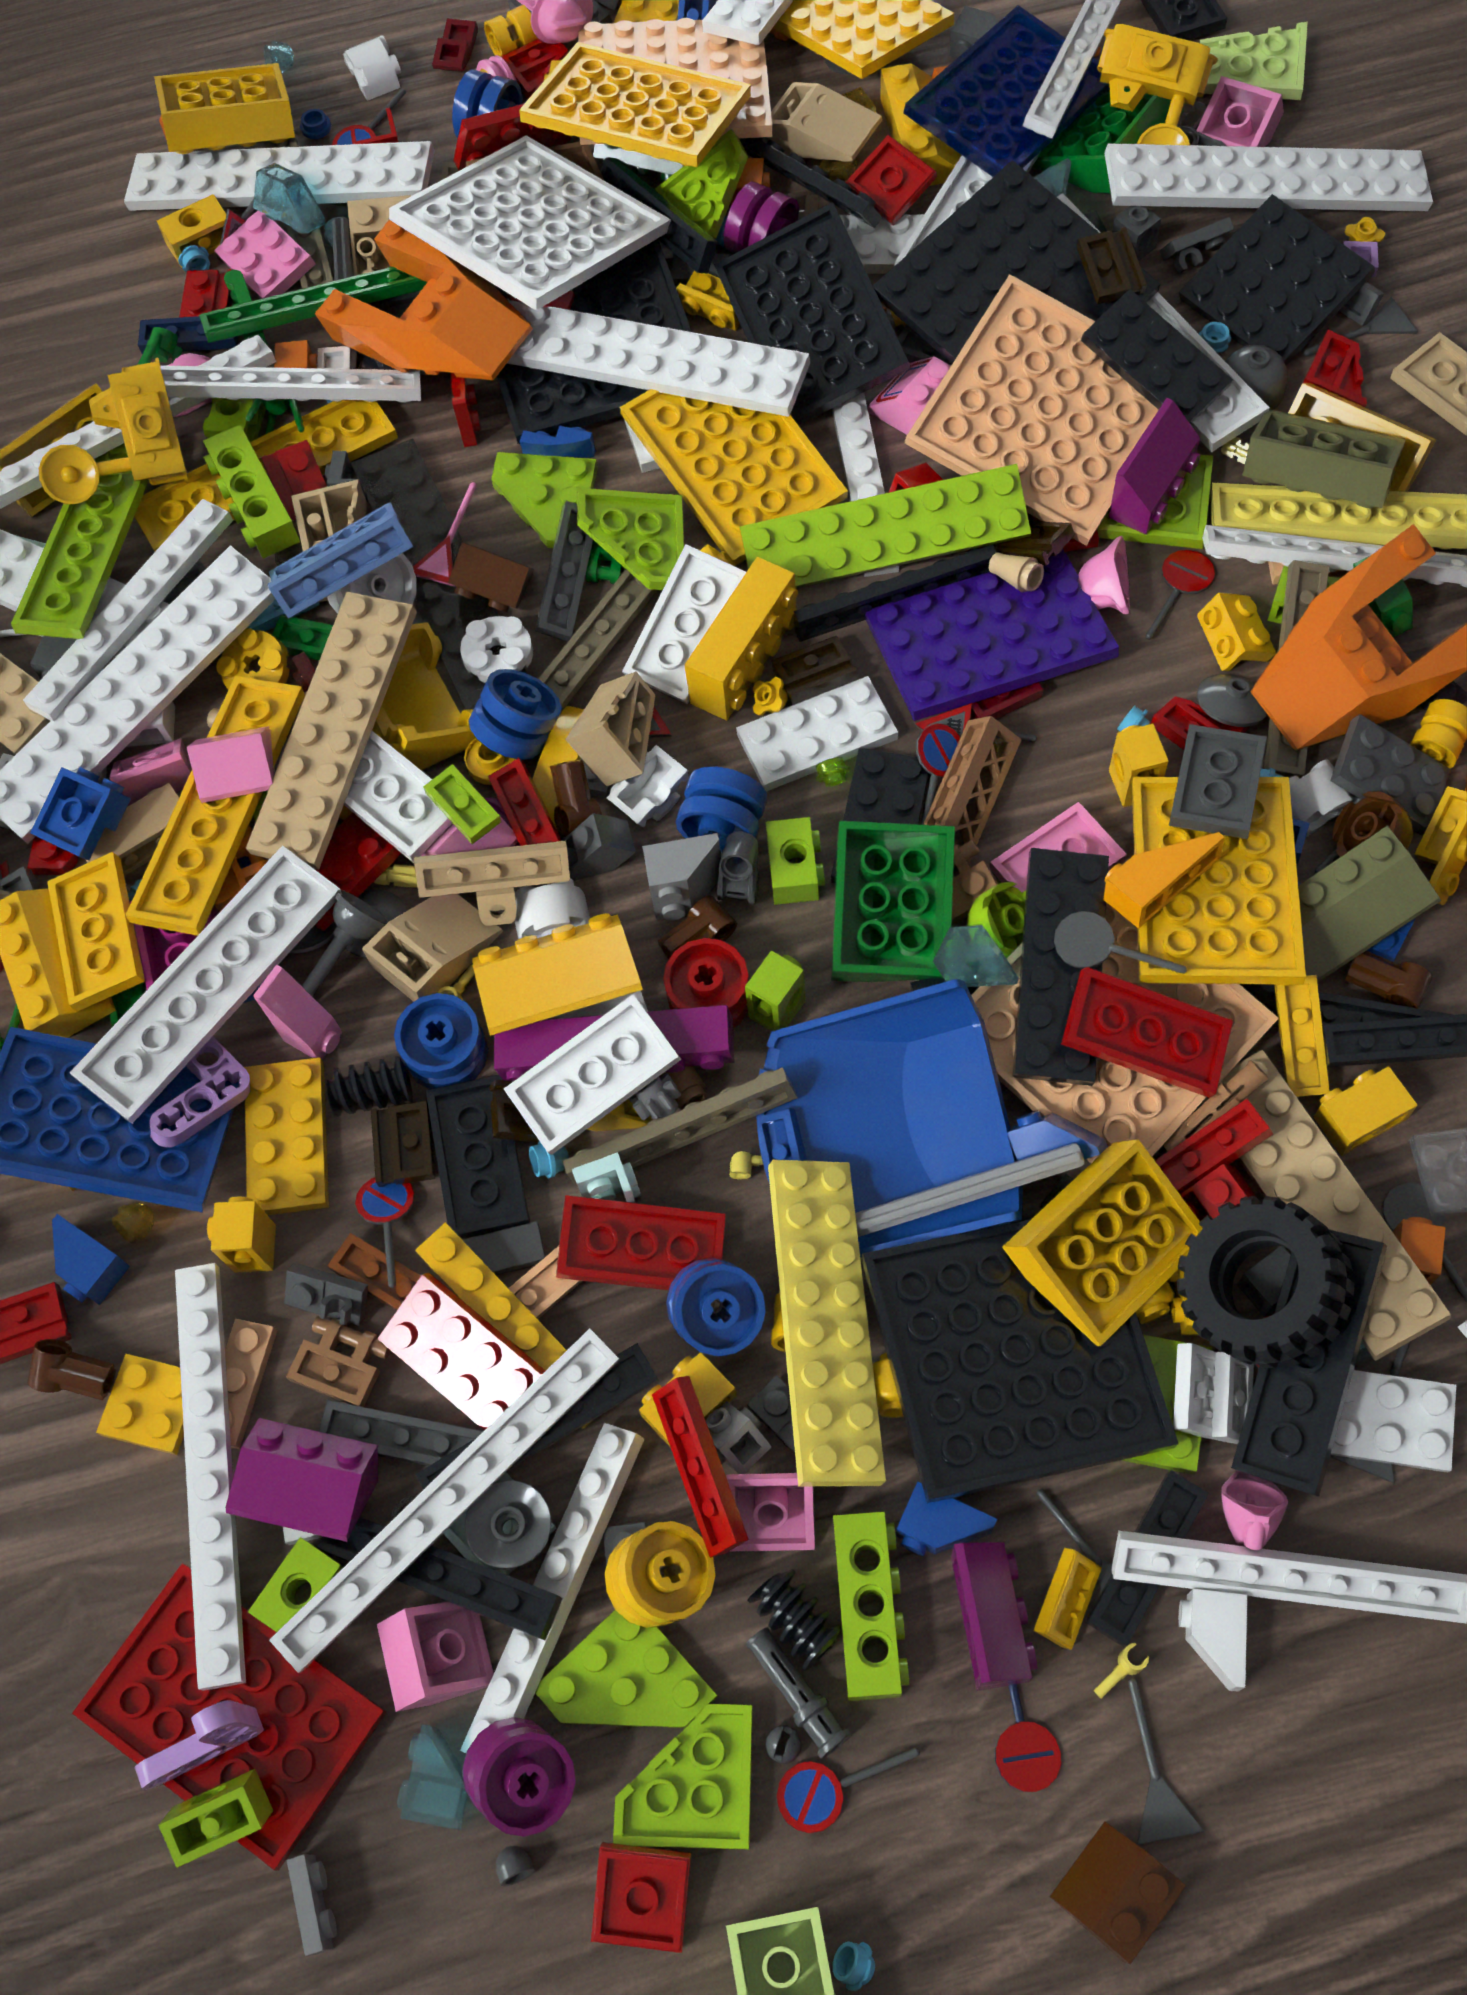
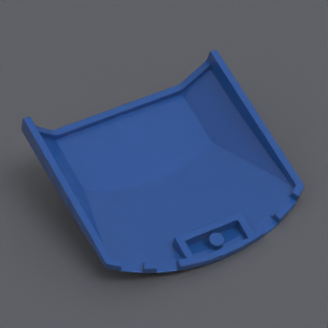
[756,979,1023,1258]

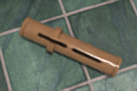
[1163,1060,1269,1151]

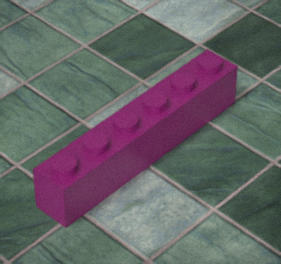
[494,1005,735,1081]

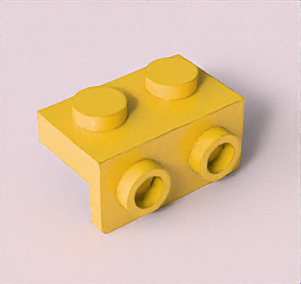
[1197,592,1276,671]

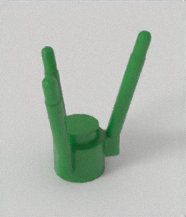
[137,327,183,365]
[245,398,304,435]

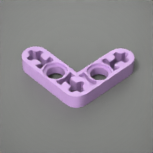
[150,1036,250,1147]
[135,1700,264,1790]

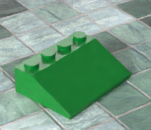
[1032,81,1184,194]
[831,821,955,982]

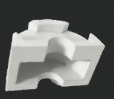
[343,35,401,101]
[607,745,688,827]
[1289,759,1362,837]
[514,878,590,939]

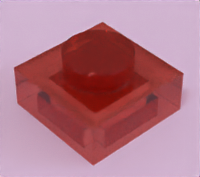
[292,652,315,692]

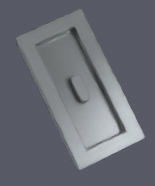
[287,1854,337,1956]

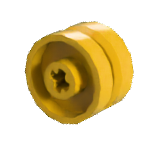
[605,1521,716,1628]

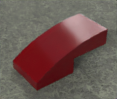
[432,18,478,72]

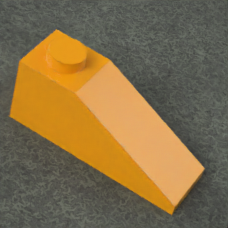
[1103,832,1225,929]

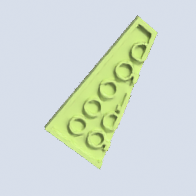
[1200,21,1308,100]

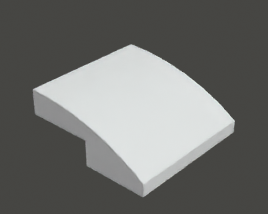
[1173,1343,1254,1444]

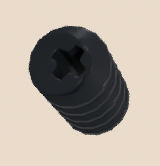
[326,1056,413,1117]
[747,1569,841,1671]

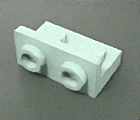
[572,1152,641,1203]

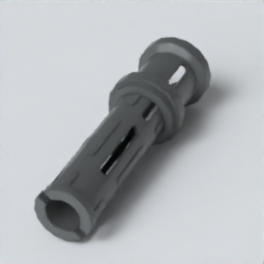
[746,1627,852,1760]

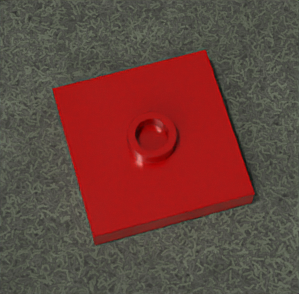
[845,135,937,225]
[591,1842,692,1953]

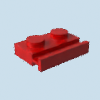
[179,269,232,317]
[261,440,327,522]
[0,1282,72,1364]

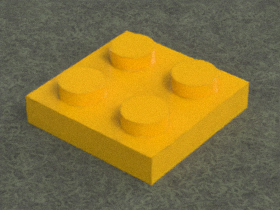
[96,1354,184,1455]

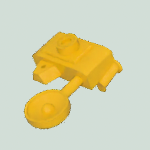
[1097,24,1218,145]
[38,357,189,504]

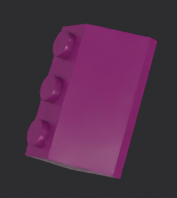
[1109,398,1201,534]
[225,1418,378,1542]
[951,1542,1038,1691]

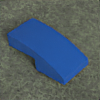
[520,426,596,458]

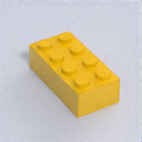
[685,557,798,721]

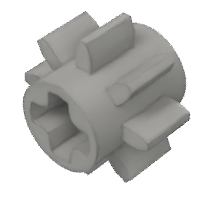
[629,1073,681,1120]

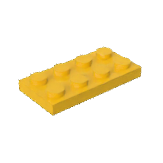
[47,852,145,1011]
[244,1057,329,1215]

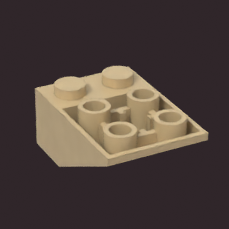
[768,82,883,162]
[347,195,421,292]
[362,894,503,1002]

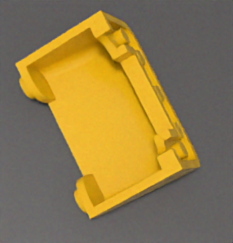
[372,622,476,771]

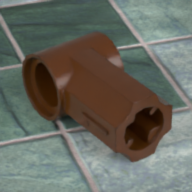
[550,759,602,837]
[658,895,738,959]
[1345,951,1432,1009]
[27,1339,116,1400]

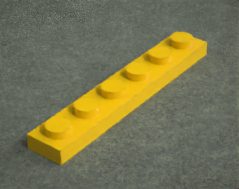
[415,1222,593,1430]

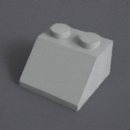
[642,833,721,921]

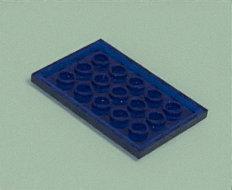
[903,5,1110,177]

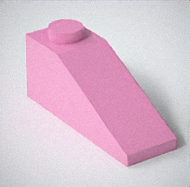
[253,965,342,1060]

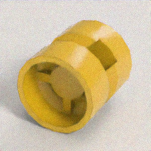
[484,5,538,57]
[1410,699,1467,768]

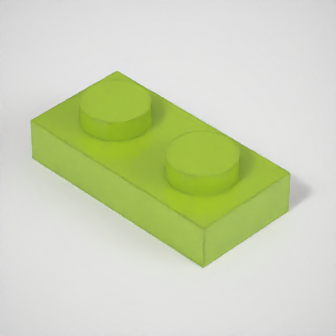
[423,764,502,845]

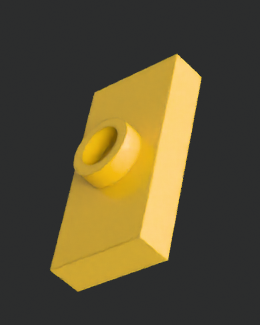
[1033,1547,1102,1650]

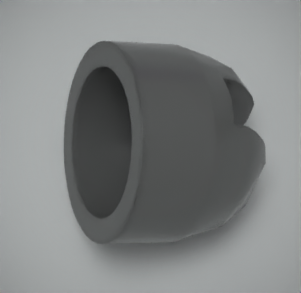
[765,1726,801,1764]
[496,1846,535,1887]

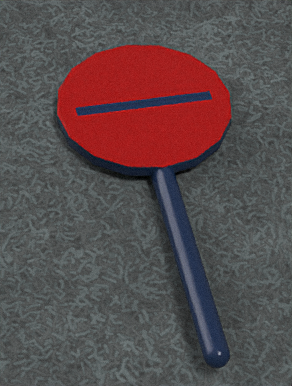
[995,1684,1061,1792]

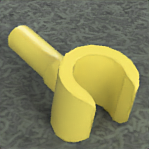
[437,965,475,1000]
[729,1151,763,1179]
[1093,1643,1149,1699]

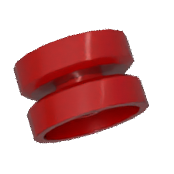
[663,938,749,1028]

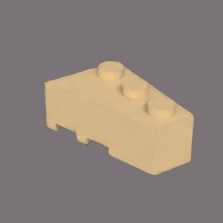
[291,479,367,602]
[565,671,655,786]

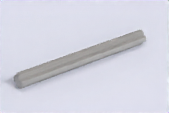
[855,1143,1084,1237]

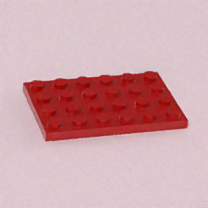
[72,1563,387,1871]

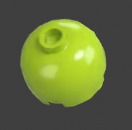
[967,882,1026,961]

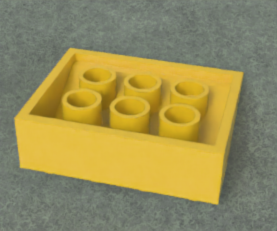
[154,63,295,154]
[472,913,643,1036]
[1002,1139,1203,1346]

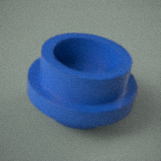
[300,109,331,139]

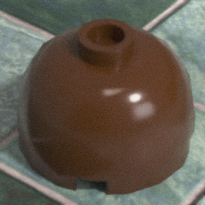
[1332,791,1413,857]

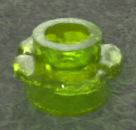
[815,757,850,787]

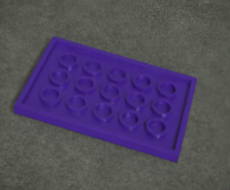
[865,549,1119,721]

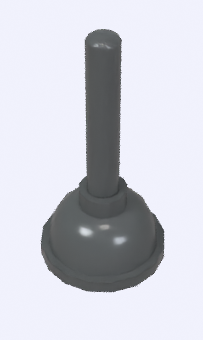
[302,890,389,997]

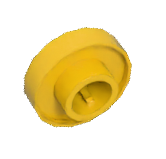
[464,738,516,785]

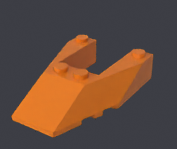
[315,219,533,380]
[1250,524,1467,751]

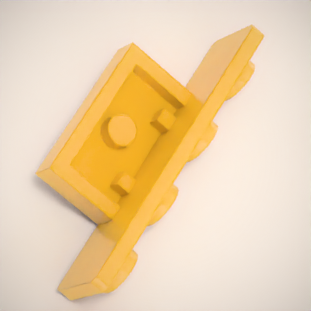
[1414,786,1467,905]

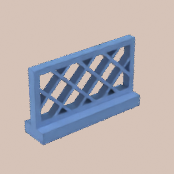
[268,502,413,619]

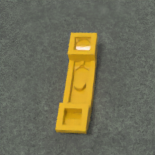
[532,706,584,833]

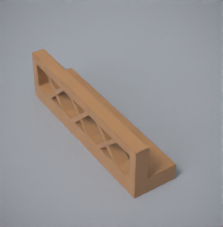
[923,716,1022,863]

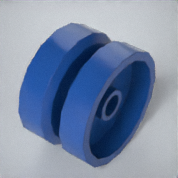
[452,69,522,138]
[468,669,562,760]
[676,767,767,853]
[394,993,488,1090]
[666,1258,766,1356]

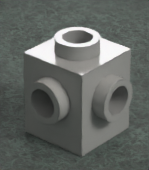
[706,1401,772,1474]

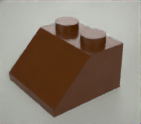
[448,542,534,613]
[1049,1821,1186,1964]

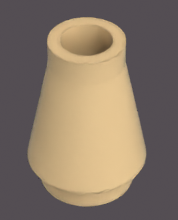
[989,552,1044,592]

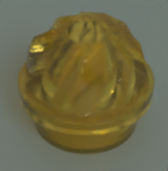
[112,1202,154,1243]

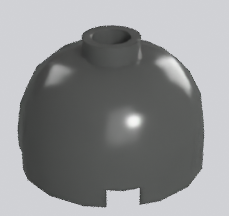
[1225,344,1288,410]

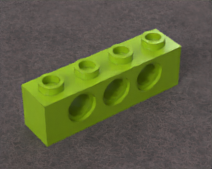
[203,424,300,559]
[833,1512,909,1701]

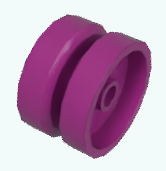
[724,181,799,254]
[462,1717,576,1837]

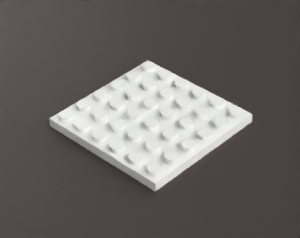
[389,135,671,310]

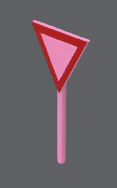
[413,482,477,587]

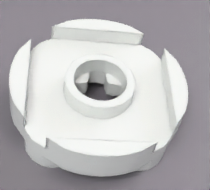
[460,616,533,683]

